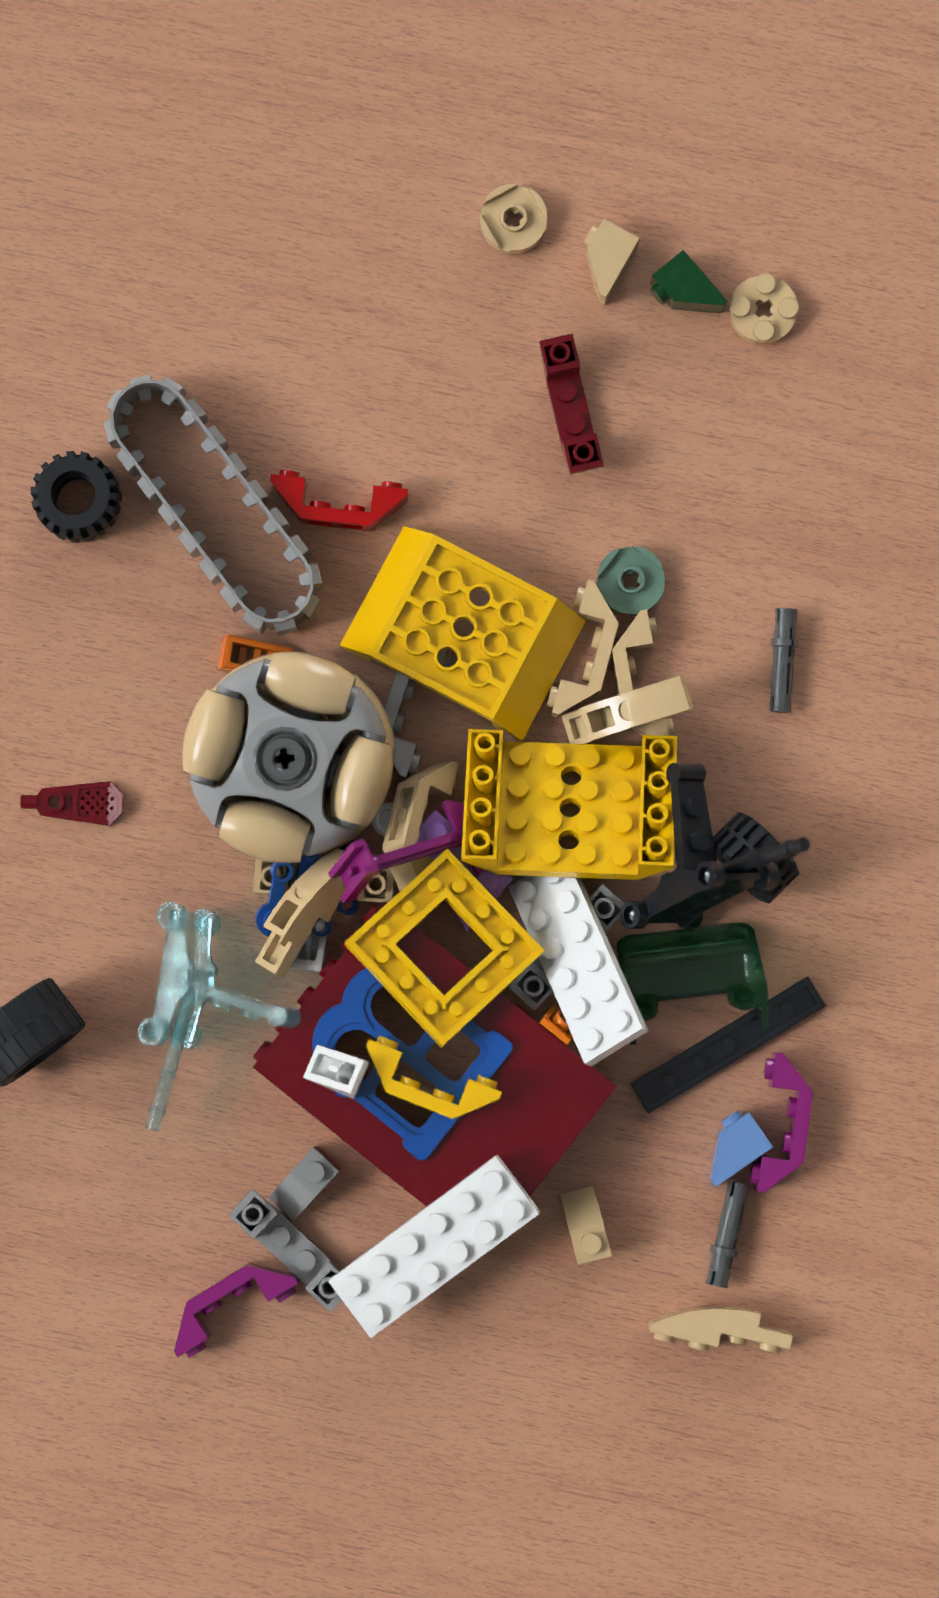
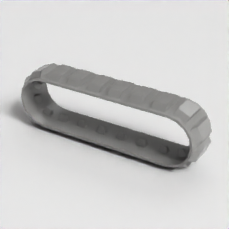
[104,374,324,636]

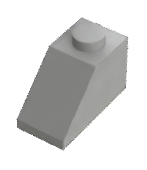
[268,1146,341,1221]

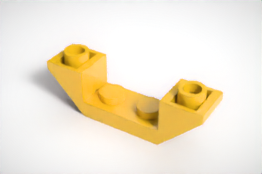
[366,1036,502,1119]

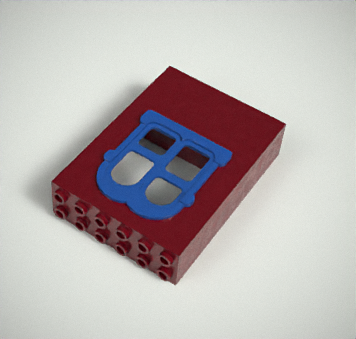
[252,902,617,1207]

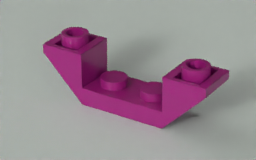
[750,1052,813,1193]
[174,1263,300,1358]

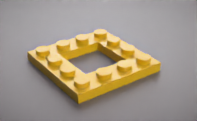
[344,849,544,1048]

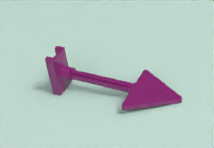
[328,800,484,903]

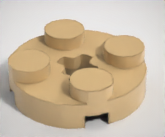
[480,184,547,255]
[729,273,799,344]

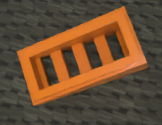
[217,634,294,672]

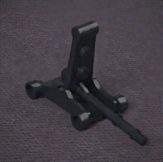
[620,763,810,929]

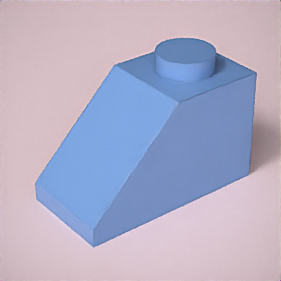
[709,1110,773,1187]

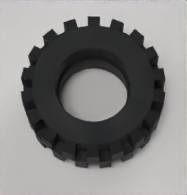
[31,451,122,543]
[713,812,800,904]

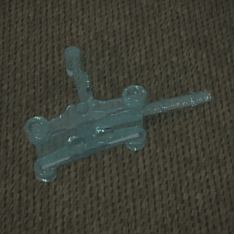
[138,902,301,1132]

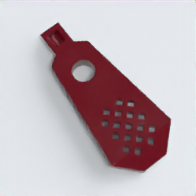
[20,781,124,826]

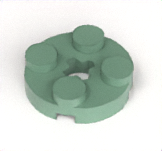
[597,546,665,616]

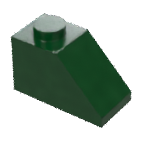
[650,250,727,313]

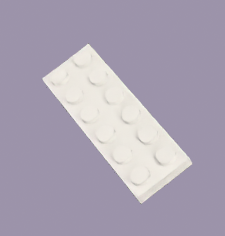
[508,876,649,1066]
[328,1154,540,1338]

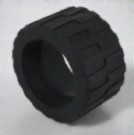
[0,978,85,1087]

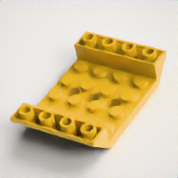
[339,526,586,742]
[461,729,677,880]

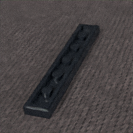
[630,976,826,1114]

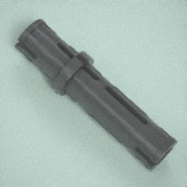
[769,608,798,713]
[705,1180,750,1288]

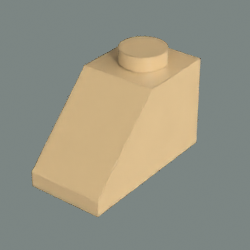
[584,219,640,305]
[559,1186,612,1265]

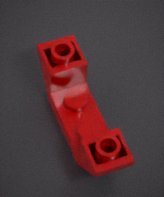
[270,470,409,532]

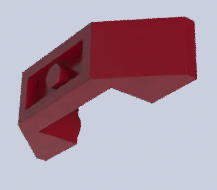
[539,333,604,475]

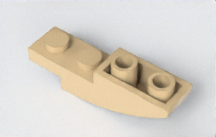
[561,675,694,744]
[255,848,346,979]
[648,1306,793,1353]

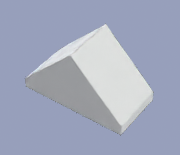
[290,920,329,972]
[303,1045,369,1099]

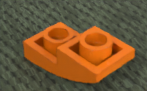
[538,1004,573,1045]

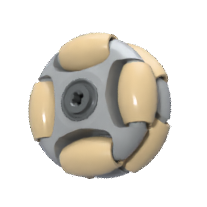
[182,652,396,863]

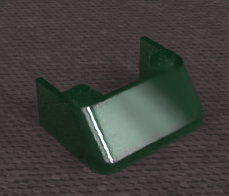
[617,922,769,1045]

